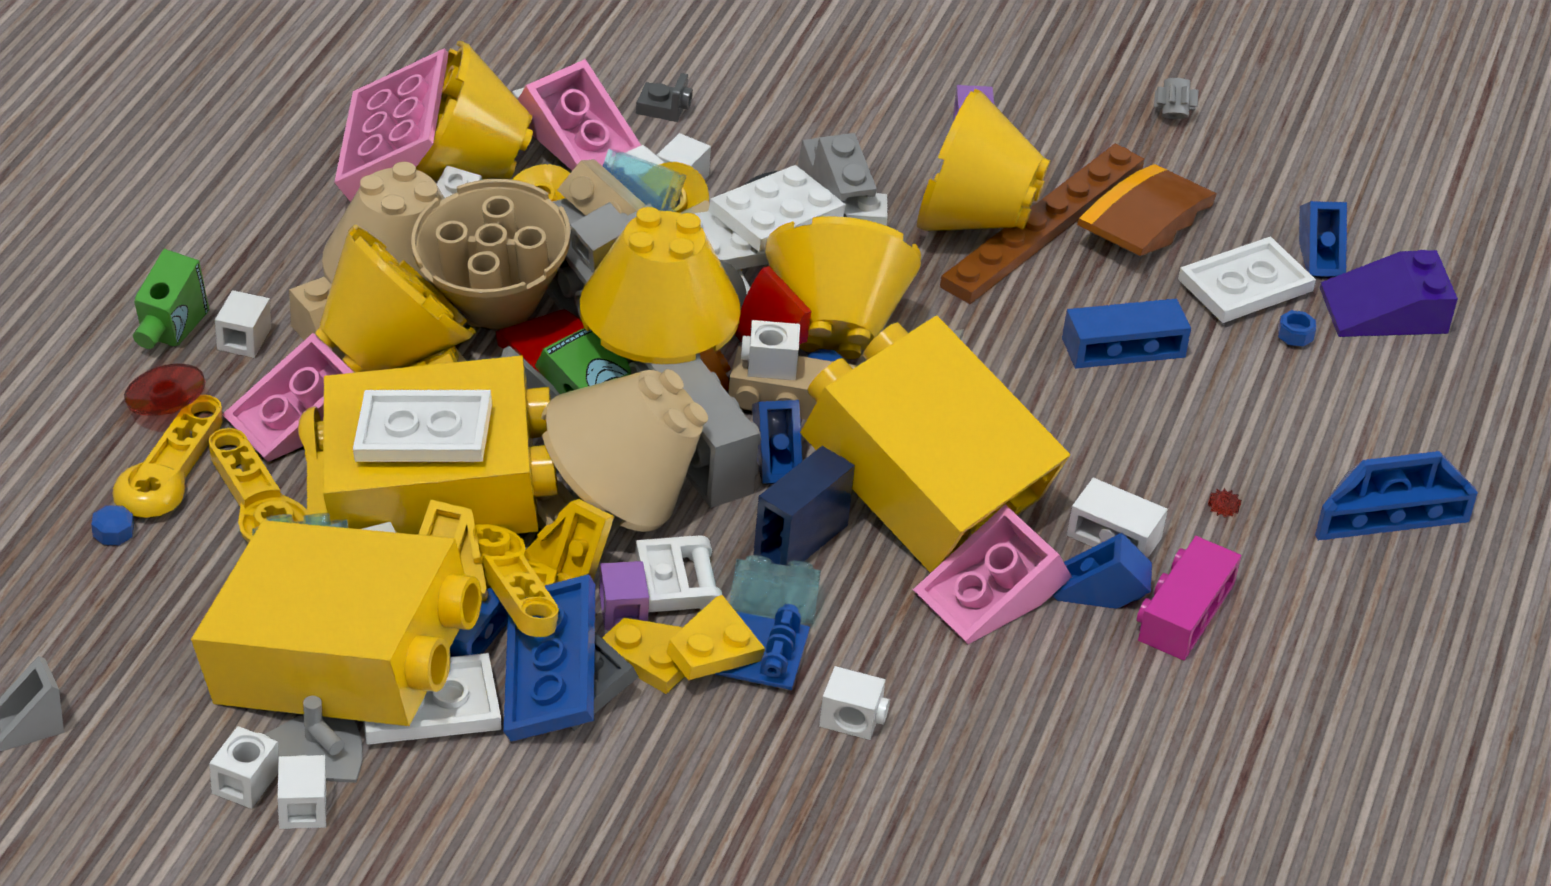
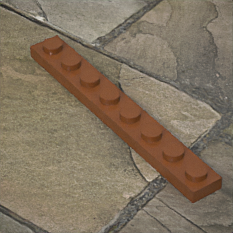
[940,143,1144,304]

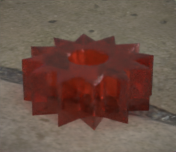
[1208,488,1242,518]

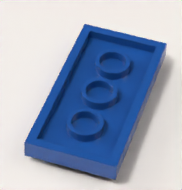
[504,574,596,742]

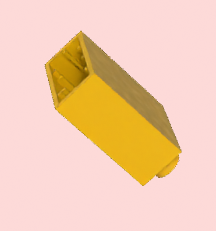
[800,315,1071,573]
[323,355,558,535]
[191,520,482,726]

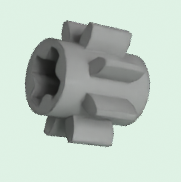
[1154,78,1199,119]

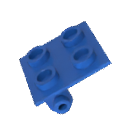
[715,604,810,690]

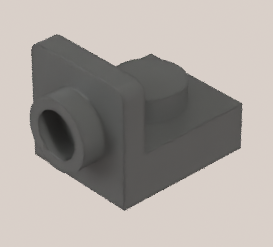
[636,73,693,122]

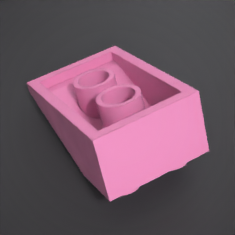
[518,59,641,171]
[222,333,354,462]
[913,505,1072,645]

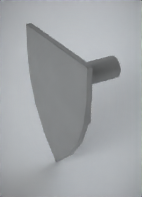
[264,696,362,783]

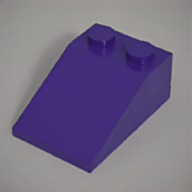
[1320,250,1458,337]

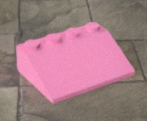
[334,48,449,202]

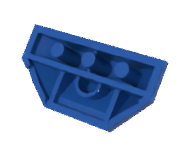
[1315,451,1478,541]

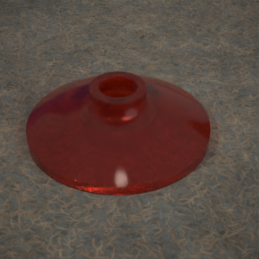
[124,363,206,416]

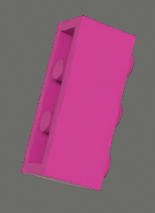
[1136,536,1241,661]

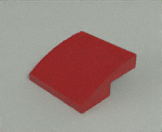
[735,266,812,344]
[496,309,585,378]

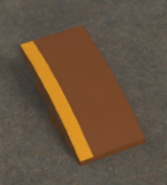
[1077,164,1217,256]

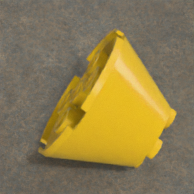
[416,41,533,181]
[917,89,1051,231]
[580,207,740,364]
[765,216,921,359]
[315,224,475,372]

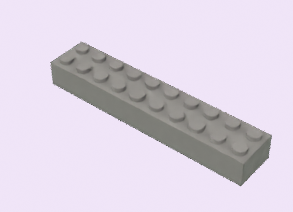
[546,198,761,508]

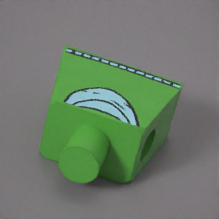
[133,249,210,349]
[535,328,632,394]

